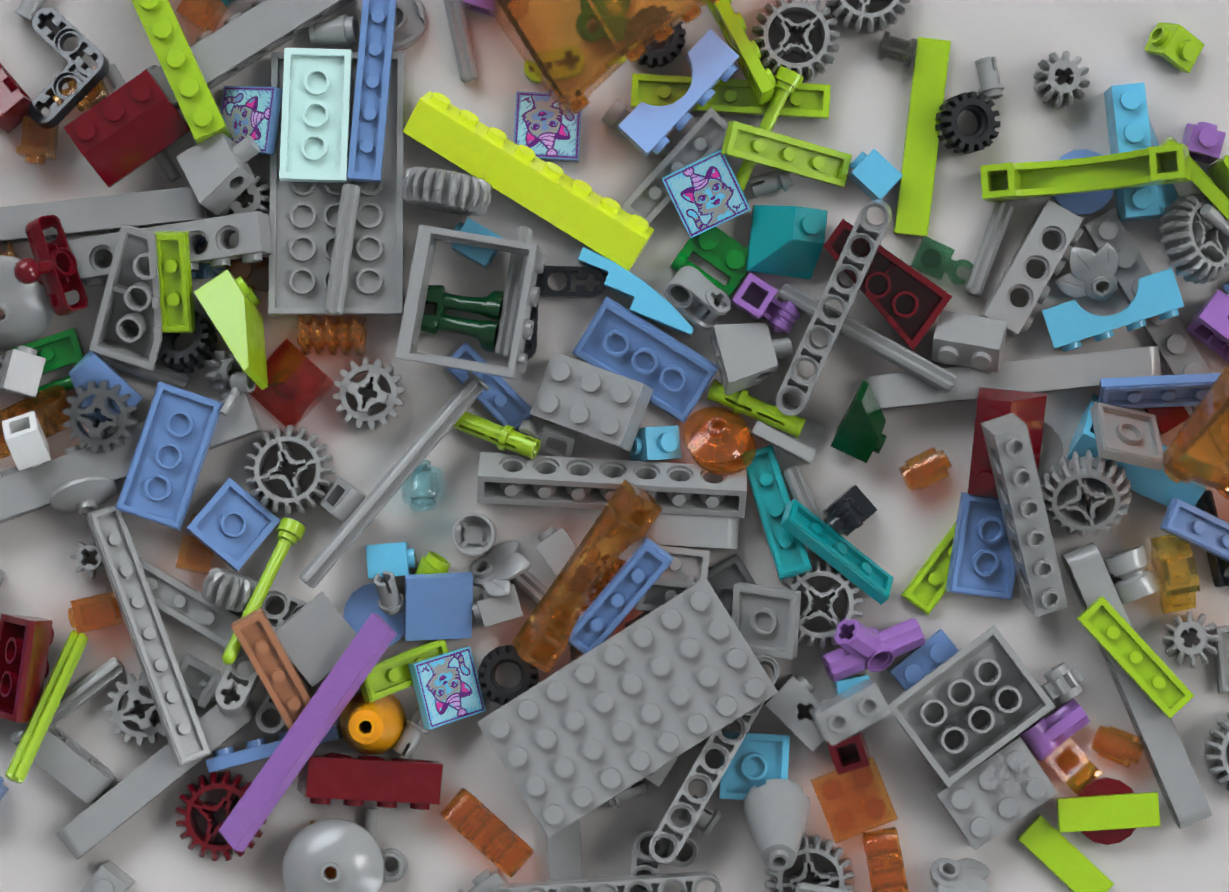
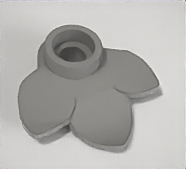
[1055,243,1119,301]
[468,540,531,597]
[930,858,990,892]

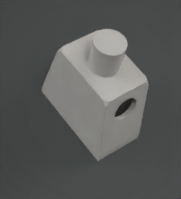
[176,133,261,215]
[710,323,793,395]

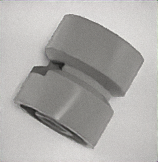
[451,512,497,556]
[1103,545,1161,604]

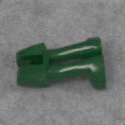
[420,285,504,353]

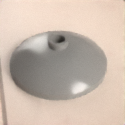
[0,255,54,350]
[283,818,384,892]

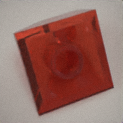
[249,339,334,429]

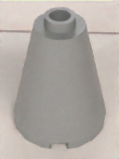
[743,779,811,871]

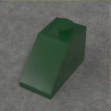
[831,381,887,463]

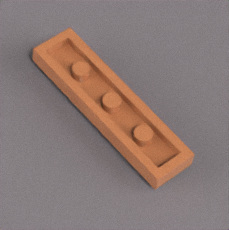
[231,608,311,730]

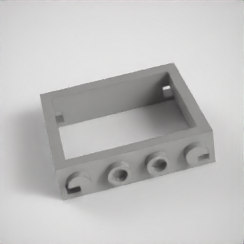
[395,224,546,380]

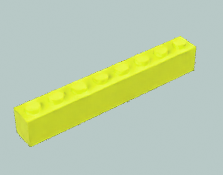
[402,91,655,271]

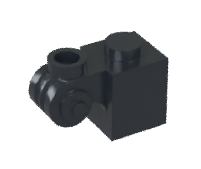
[823,485,877,536]

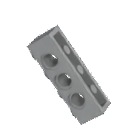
[980,199,1083,337]

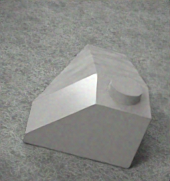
[89,223,163,371]

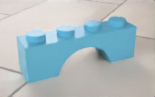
[1042,268,1184,352]

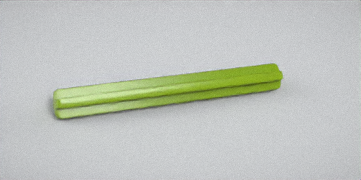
[5,630,88,784]

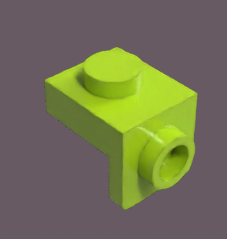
[1144,22,1205,73]

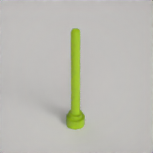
[736,66,804,191]
[222,517,306,665]

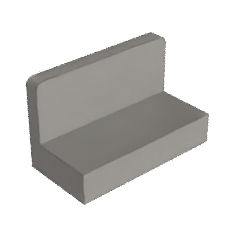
[750,399,826,464]

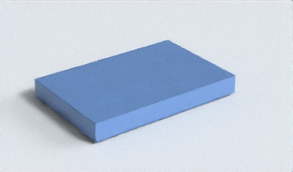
[945,492,1016,600]

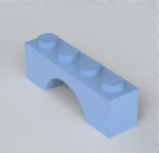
[618,29,739,157]

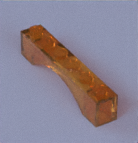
[512,479,663,673]

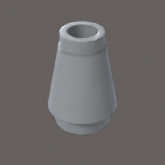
[309,14,360,47]

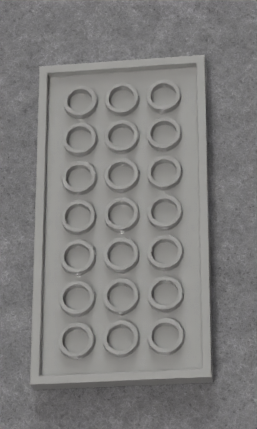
[268,52,405,316]
[477,577,779,838]

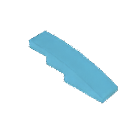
[578,247,694,337]

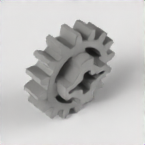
[332,357,406,430]
[105,672,166,745]

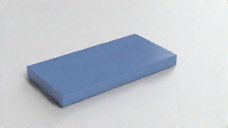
[572,296,719,423]
[115,382,224,530]

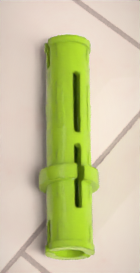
[706,379,806,439]
[452,411,541,460]

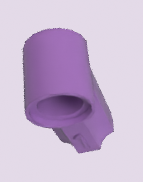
[1019,698,1091,761]

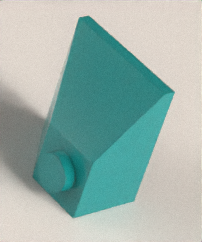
[746,205,828,280]

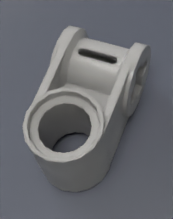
[665,266,731,330]

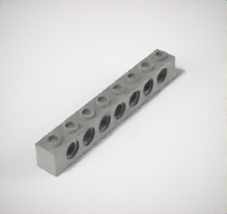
[477,452,747,518]

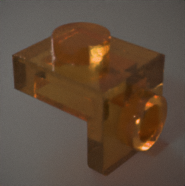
[16,116,59,165]

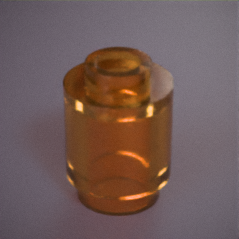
[899,447,951,491]
[1091,725,1144,768]

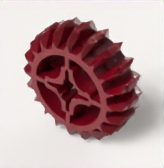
[175,770,267,861]

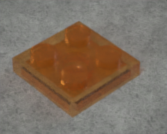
[810,756,898,843]

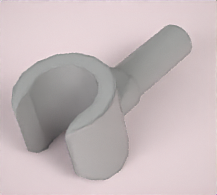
[219,372,256,416]

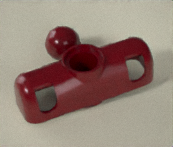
[14,215,88,316]

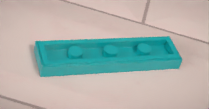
[740,445,812,580]
[780,499,894,605]

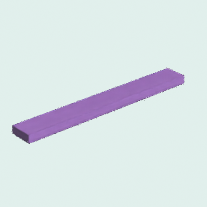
[218,613,397,852]

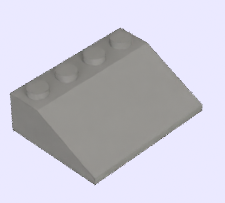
[888,625,1056,787]

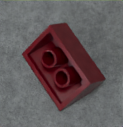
[63,69,191,188]
[968,387,1047,497]
[0,614,54,723]

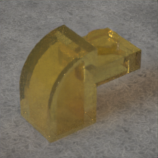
[1151,535,1200,614]

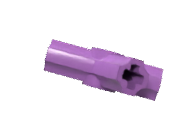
[822,618,925,682]

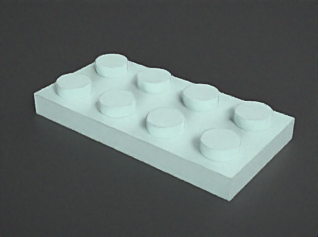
[279,48,352,183]

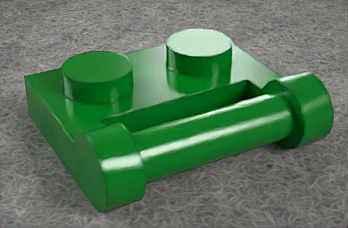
[670,227,748,301]
[10,328,85,406]

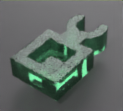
[910,236,973,285]

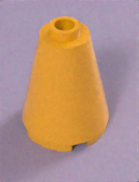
[340,691,407,755]

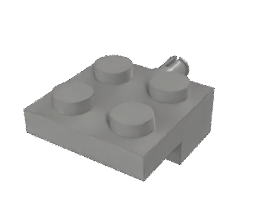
[636,545,710,612]

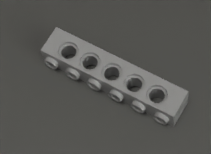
[68,211,273,287]
[981,413,1068,617]

